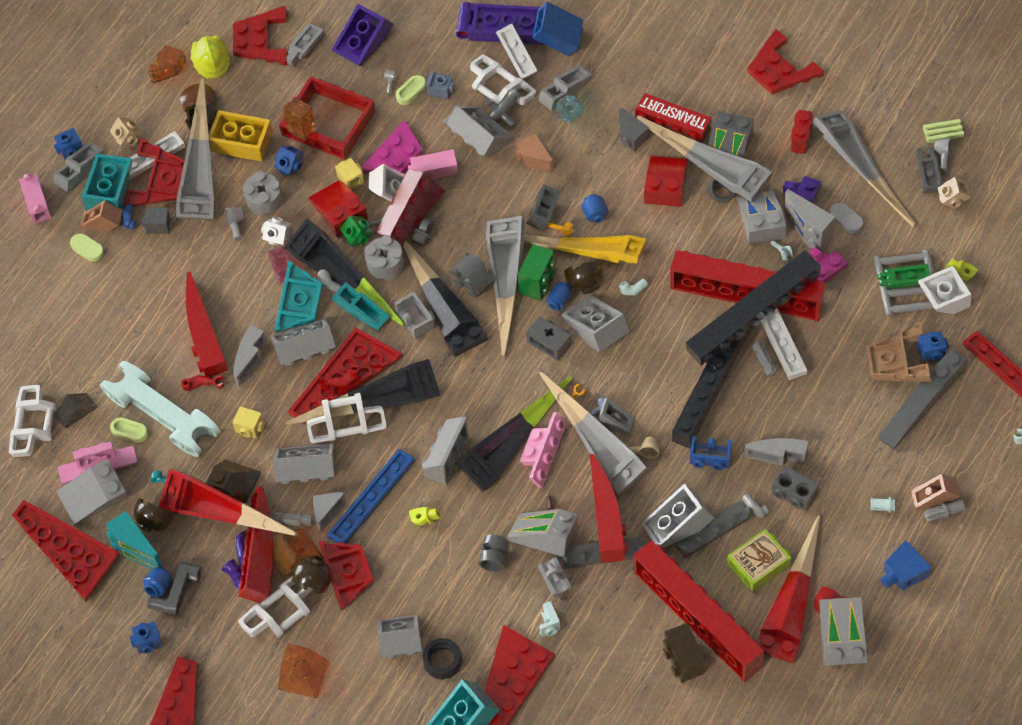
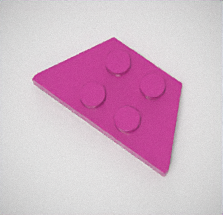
[361,120,422,174]

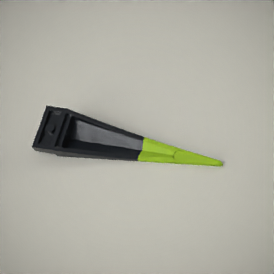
[284,218,405,326]
[456,376,572,492]

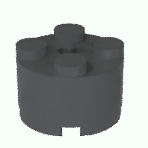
[450,253,495,298]

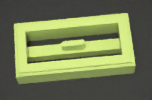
[923,119,964,143]

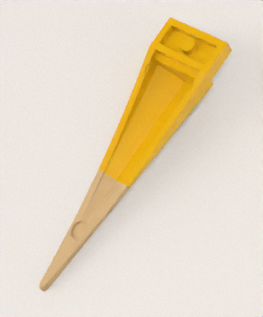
[524,235,646,264]

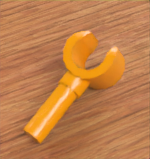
[547,221,574,236]
[571,384,588,399]

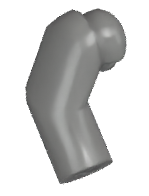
[317,269,341,293]
[742,494,769,518]

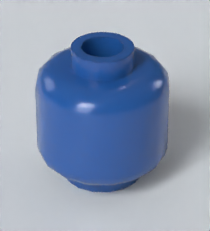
[581,194,609,223]
[143,568,173,597]

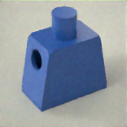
[880,540,932,590]

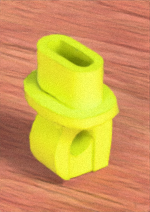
[946,258,978,281]
[409,507,441,526]

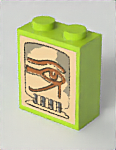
[727,529,791,593]

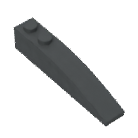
[878,349,967,450]

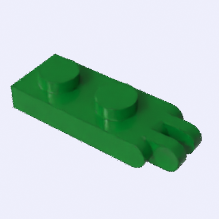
[877,264,930,289]

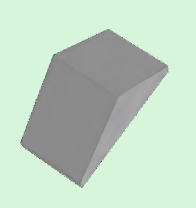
[599,398,634,434]
[313,492,346,531]

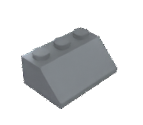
[447,106,514,156]
[270,318,336,366]
[422,417,469,485]
[273,443,335,484]

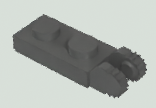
[916,147,942,194]

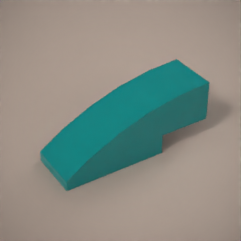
[332,282,390,330]

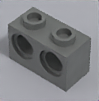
[526,184,560,231]
[772,465,819,511]

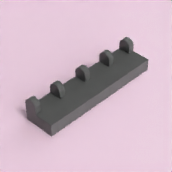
[674,500,751,559]
[562,537,643,569]

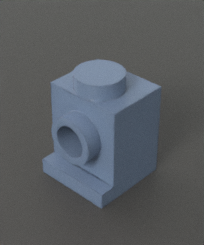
[426,70,455,99]

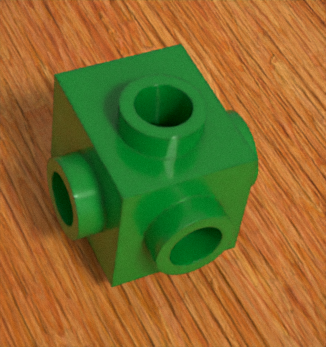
[340,216,374,246]

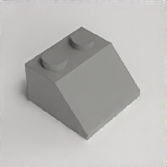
[377,614,422,658]

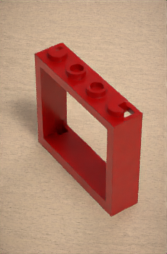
[279,76,376,160]

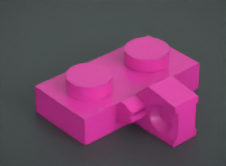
[809,247,848,282]

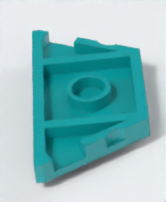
[274,261,323,332]

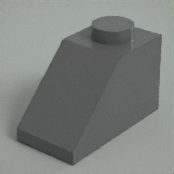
[619,108,649,151]

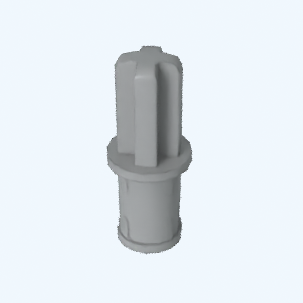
[924,499,965,522]

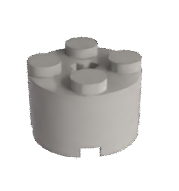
[243,171,282,215]
[365,235,404,281]

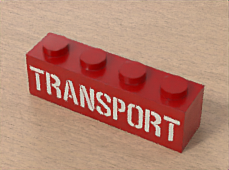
[635,93,711,144]

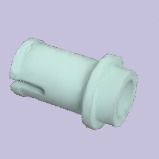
[870,497,895,513]

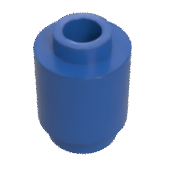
[546,282,572,310]

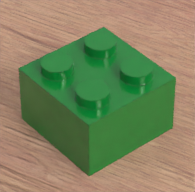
[518,244,557,301]

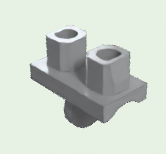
[538,557,572,597]

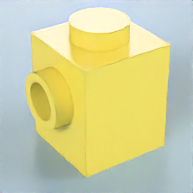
[335,158,364,190]
[232,407,265,438]

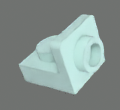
[539,601,560,637]

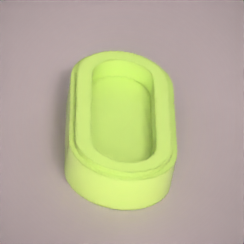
[396,75,426,105]
[70,234,104,262]
[110,418,148,443]

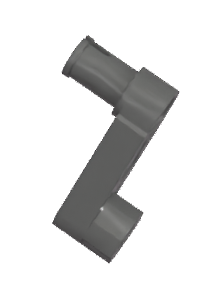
[147,562,202,616]

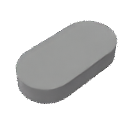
[830,203,863,234]

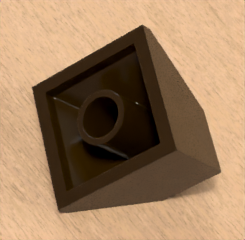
[206,460,261,504]

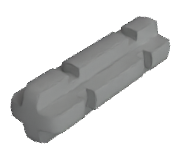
[752,341,776,376]
[273,513,312,526]

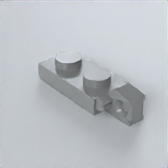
[286,23,325,67]

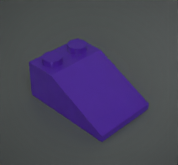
[332,4,394,66]

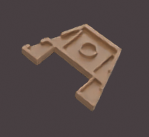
[866,322,931,382]

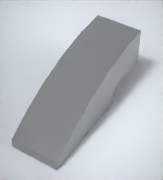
[538,65,592,111]
[54,142,104,192]
[234,325,266,387]
[745,438,809,466]

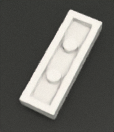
[496,24,538,80]

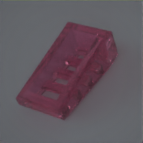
[268,247,290,285]

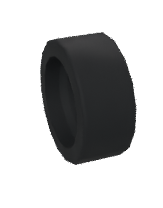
[422,638,462,680]

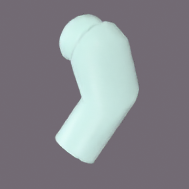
[619,279,648,296]

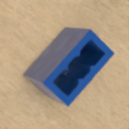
[533,1,583,56]

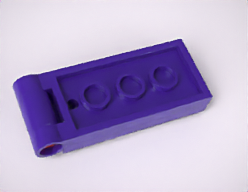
[456,2,543,45]

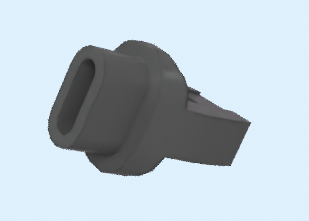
[411,218,435,246]

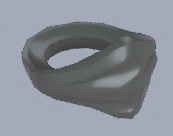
[707,179,734,203]

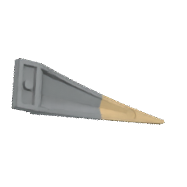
[176,78,214,220]
[813,110,915,227]
[637,116,772,202]
[486,216,525,358]
[540,372,648,495]

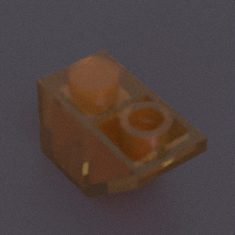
[148,45,187,83]

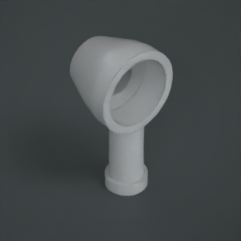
[934,138,952,172]
[225,207,244,241]

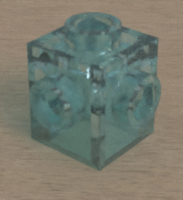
[556,95,583,122]

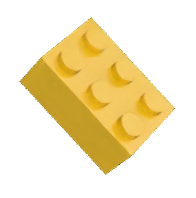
[209,110,273,162]

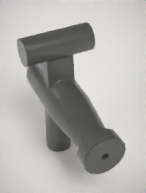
[484,89,522,128]

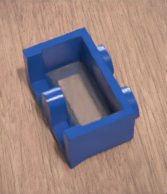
[689,435,732,470]

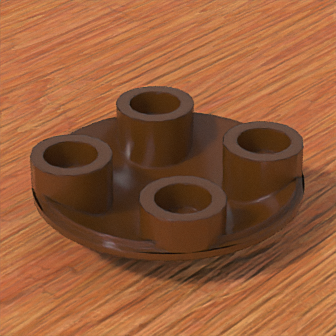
[180,84,216,111]

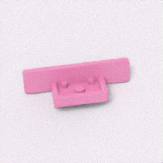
[520,412,567,488]
[58,441,138,484]

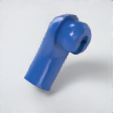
[122,204,136,230]

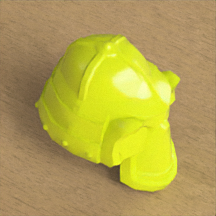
[191,36,231,79]

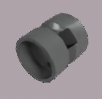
[478,535,509,572]

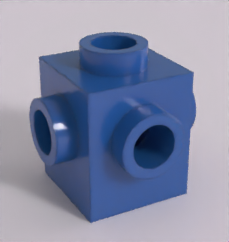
[54,128,83,160]
[274,145,305,175]
[917,331,949,362]
[130,621,163,654]

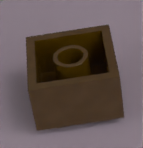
[662,623,704,683]

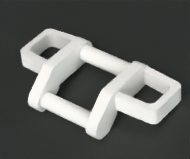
[470,55,536,106]
[9,385,57,457]
[307,393,386,443]
[238,576,313,638]

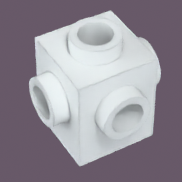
[261,217,292,245]

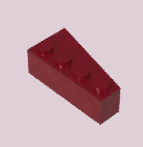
[375,170,445,245]

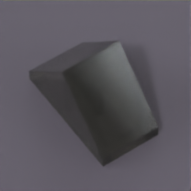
[55,393,98,429]

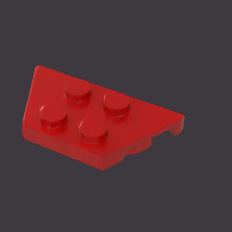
[318,541,374,610]

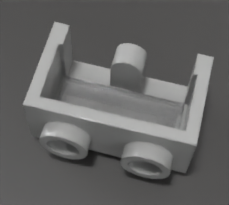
[394,292,436,339]

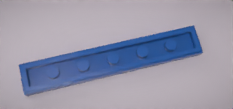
[327,449,415,544]

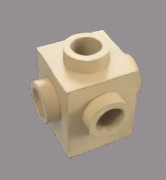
[110,117,142,146]
[938,177,971,209]

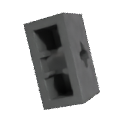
[526,316,571,361]

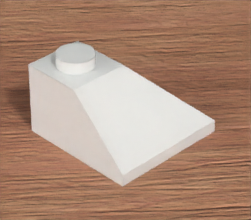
[369,164,405,202]
[918,266,971,314]

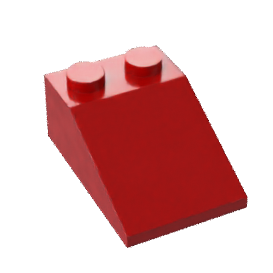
[644,156,687,207]
[308,180,368,238]

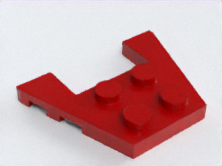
[233,6,287,66]
[747,29,824,94]
[124,138,185,206]

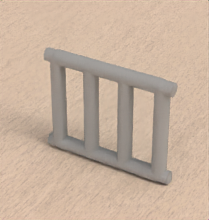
[874,250,935,317]

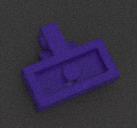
[783,175,822,203]

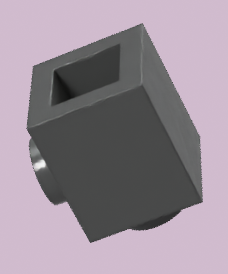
[142,207,171,234]

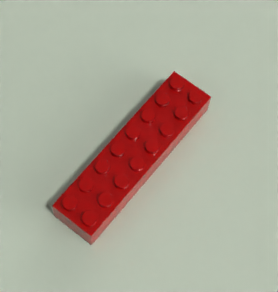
[670,250,826,322]
[633,540,764,682]

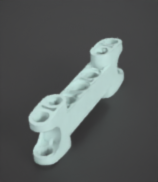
[100,361,221,457]

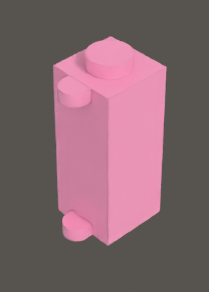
[408,149,458,179]
[19,173,51,224]

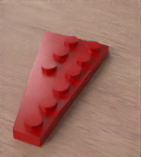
[288,327,403,424]
[12,500,120,602]
[485,625,555,725]
[150,656,198,725]

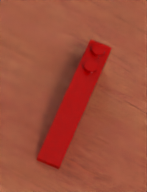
[185,271,228,377]
[590,454,628,563]
[238,486,274,603]

